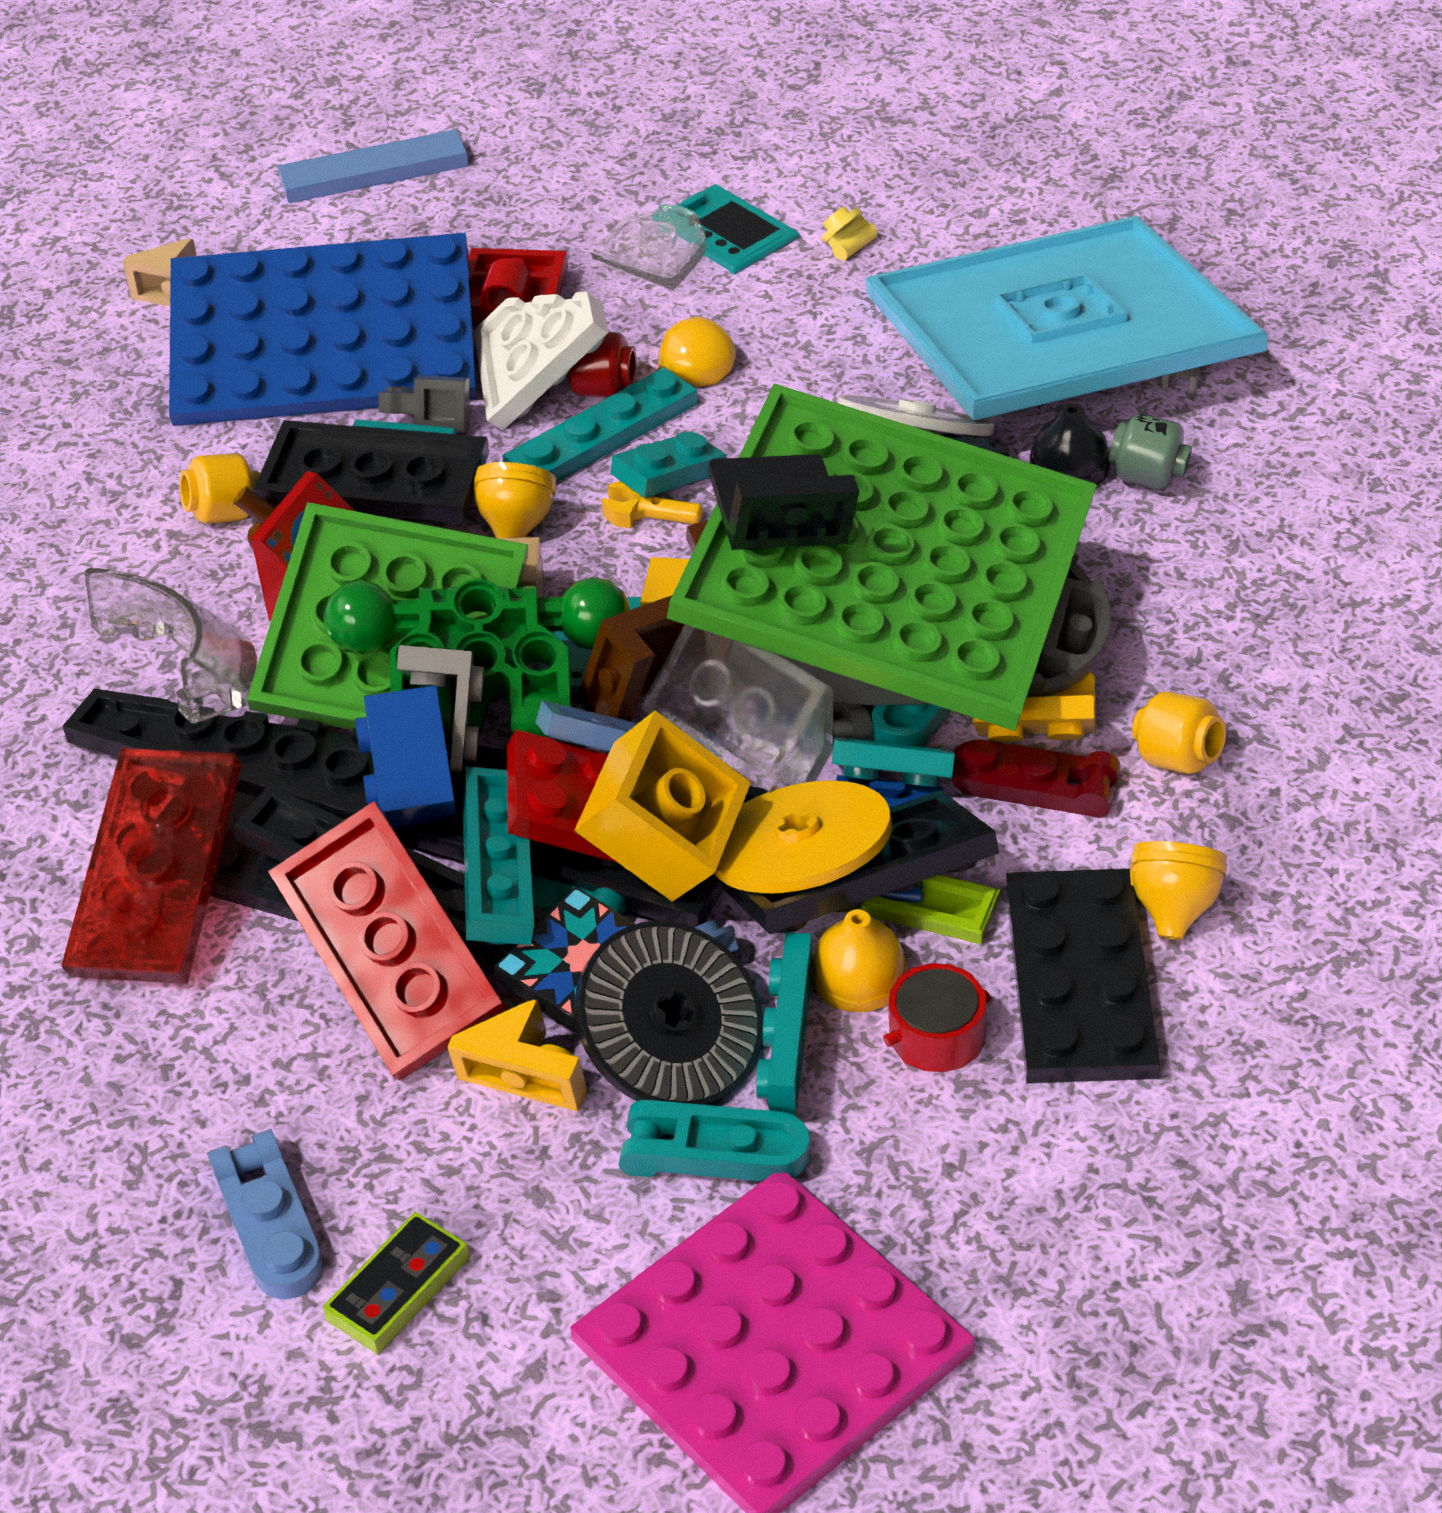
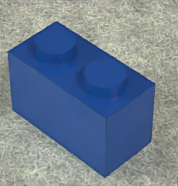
[355,685,457,828]

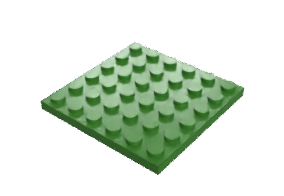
[667,383,1097,731]

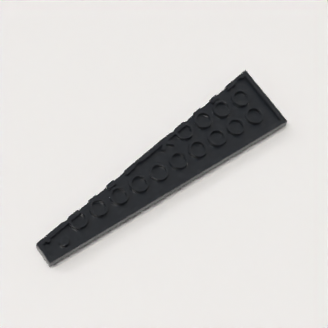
[63,688,772,928]

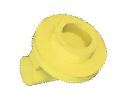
[821,206,878,261]

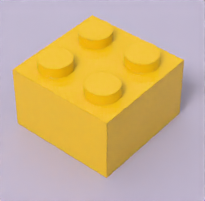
[574,710,751,902]

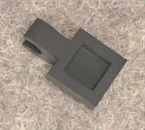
[379,375,469,432]

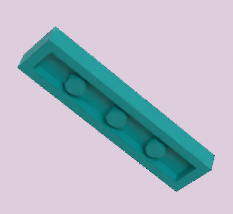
[502,367,698,482]
[462,766,534,945]

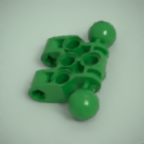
[323,577,630,747]

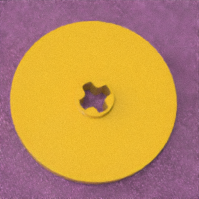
[714,781,893,893]

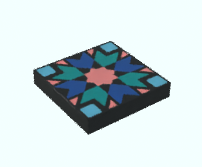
[494,886,636,1035]

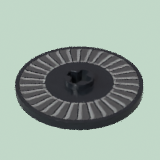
[575,921,763,1105]

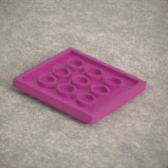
[570,1173,975,1513]

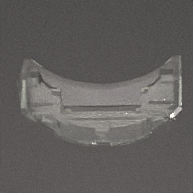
[84,568,258,724]

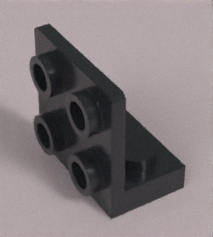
[708,454,860,550]

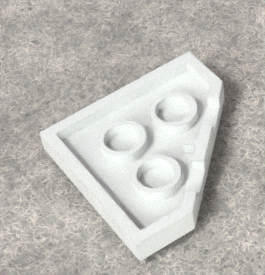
[473,292,608,430]

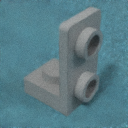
[397,645,484,774]

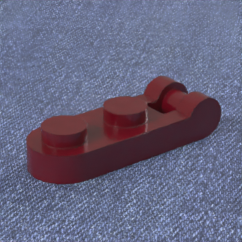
[950,739,1121,818]

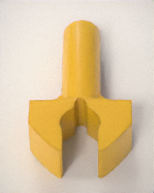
[601,481,704,529]

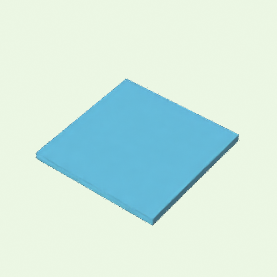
[866,216,1268,421]

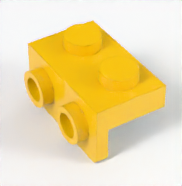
[973,673,1097,742]

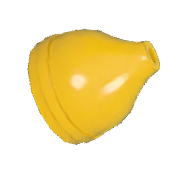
[474,462,557,538]
[1130,841,1227,940]
[811,909,907,1012]

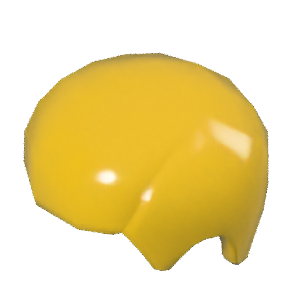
[657,316,736,388]

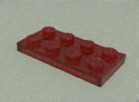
[61,748,242,984]

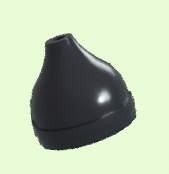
[1029,403,1110,485]

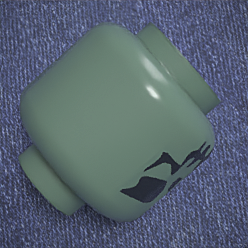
[1108,413,1192,490]

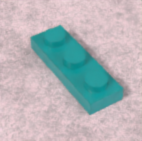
[756,932,812,1117]

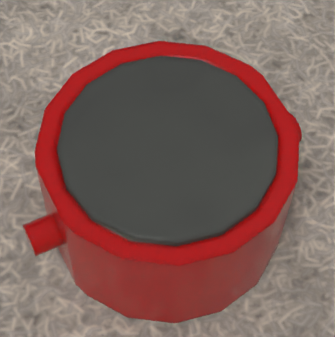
[883,963,991,1072]

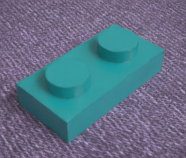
[610,431,727,498]
[832,737,955,787]

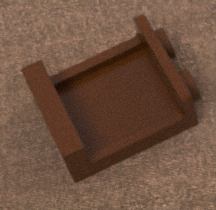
[577,595,736,722]

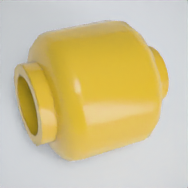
[179,453,260,524]
[1132,691,1226,774]

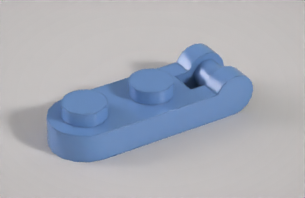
[207,1129,323,1299]

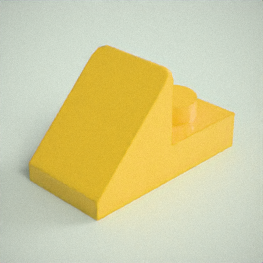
[447,1000,588,1112]

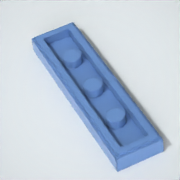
[278,129,468,204]

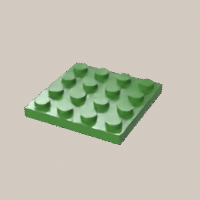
[247,502,528,745]

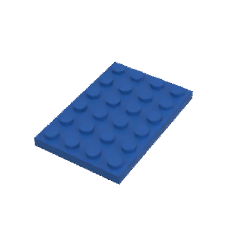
[169,232,477,426]

